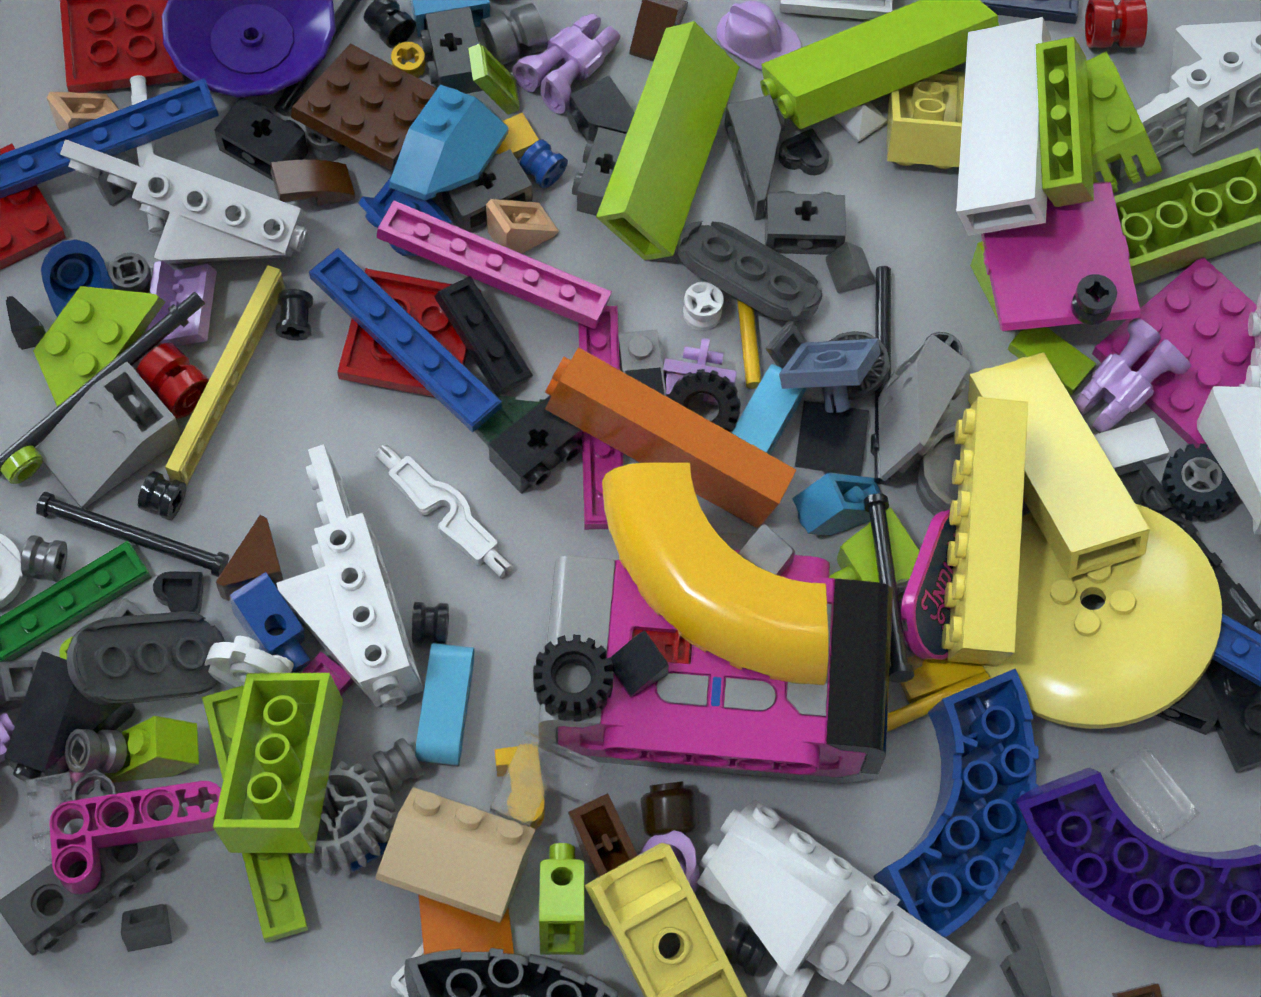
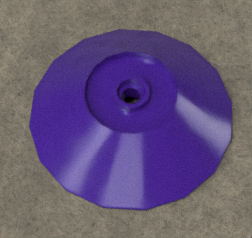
[162,0,336,98]

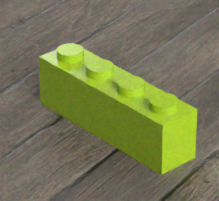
[1035,36,1094,207]

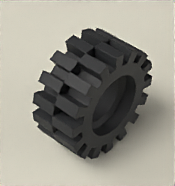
[668,369,741,432]
[533,634,614,722]

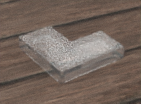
[490,731,605,827]

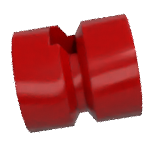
[1085,0,1148,48]
[136,342,209,419]

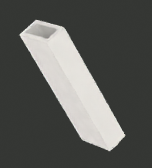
[956,17,1052,236]

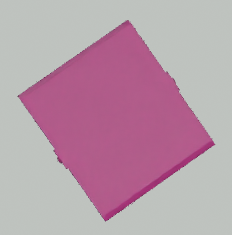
[981,182,1140,331]

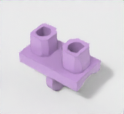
[663,338,737,406]

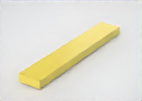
[165,265,285,487]

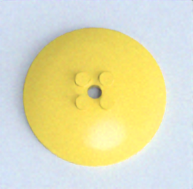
[982,504,1222,729]

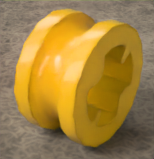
[391,42,426,78]

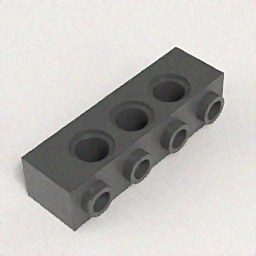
[0,812,180,956]

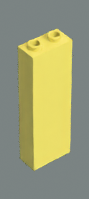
[968,352,1150,578]

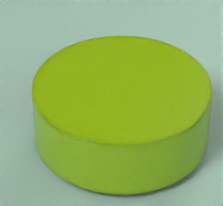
[1,445,43,484]

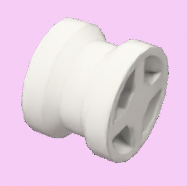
[683,282,724,331]
[764,965,815,997]

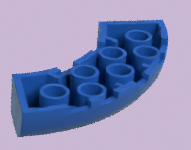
[873,668,1039,938]

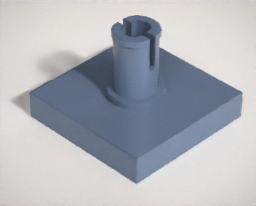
[779,338,880,413]

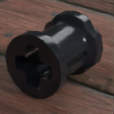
[275,289,313,341]

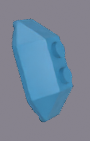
[389,84,509,201]

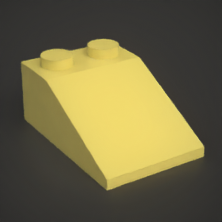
[886,71,965,169]

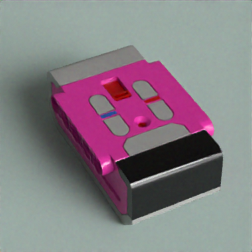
[538,550,893,784]

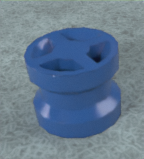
[519,139,568,189]

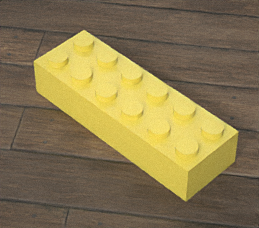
[942,396,1029,666]

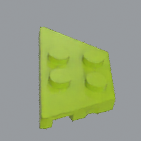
[33,286,166,407]

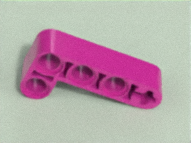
[49,781,221,894]

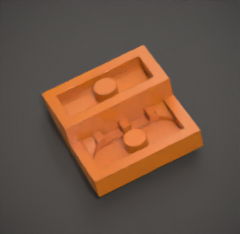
[418,894,514,955]

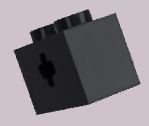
[214,97,308,181]
[488,396,582,494]

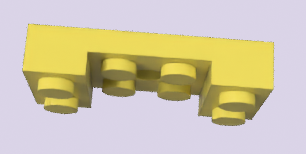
[584,843,747,997]

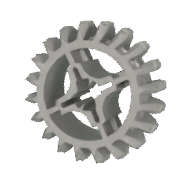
[288,760,395,877]

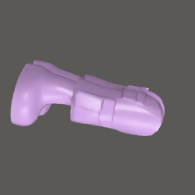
[512,13,620,114]
[1074,318,1191,433]

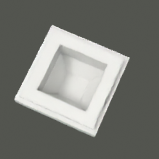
[834,101,887,143]

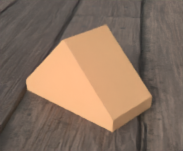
[46,92,119,132]
[486,199,559,254]

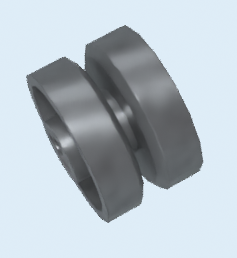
[915,424,961,516]

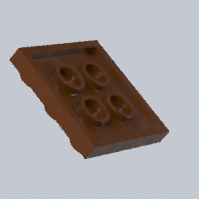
[291,43,437,170]

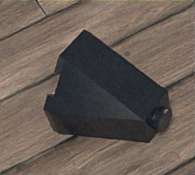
[5,651,136,785]

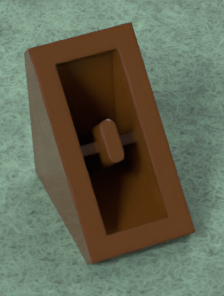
[629,0,688,62]
[216,515,284,601]
[568,793,638,878]

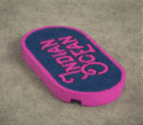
[901,509,956,659]

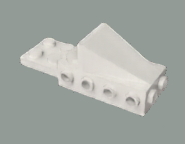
[1111,21,1261,178]
[60,139,308,264]
[1197,293,1261,534]
[276,444,424,707]
[696,799,972,997]

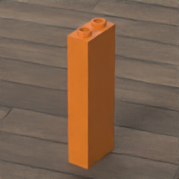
[545,347,796,528]

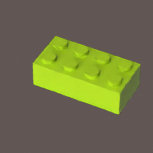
[213,673,343,853]

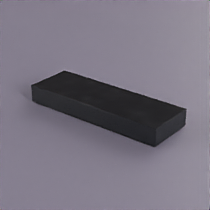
[434,276,533,397]

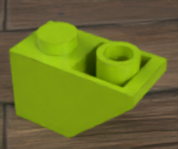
[105,716,199,783]

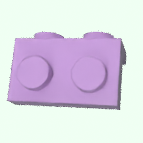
[145,261,217,346]

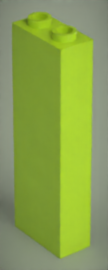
[760,0,999,130]
[596,21,740,261]

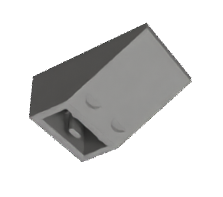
[878,334,971,481]
[36,362,181,509]

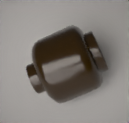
[641,781,700,837]

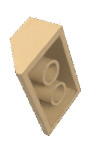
[376,787,536,923]

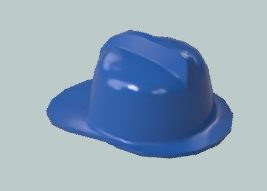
[41,239,114,317]

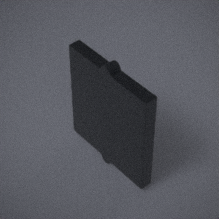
[795,401,869,476]

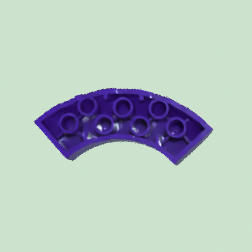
[1016,767,1261,948]

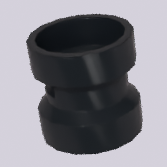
[363,0,416,48]

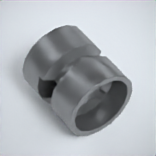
[481,3,548,65]

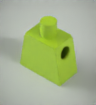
[829,508,919,606]
[539,843,584,955]

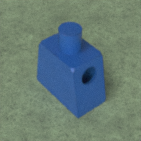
[230,572,311,673]

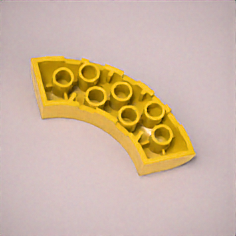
[602,462,828,685]

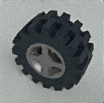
[1161,443,1236,522]

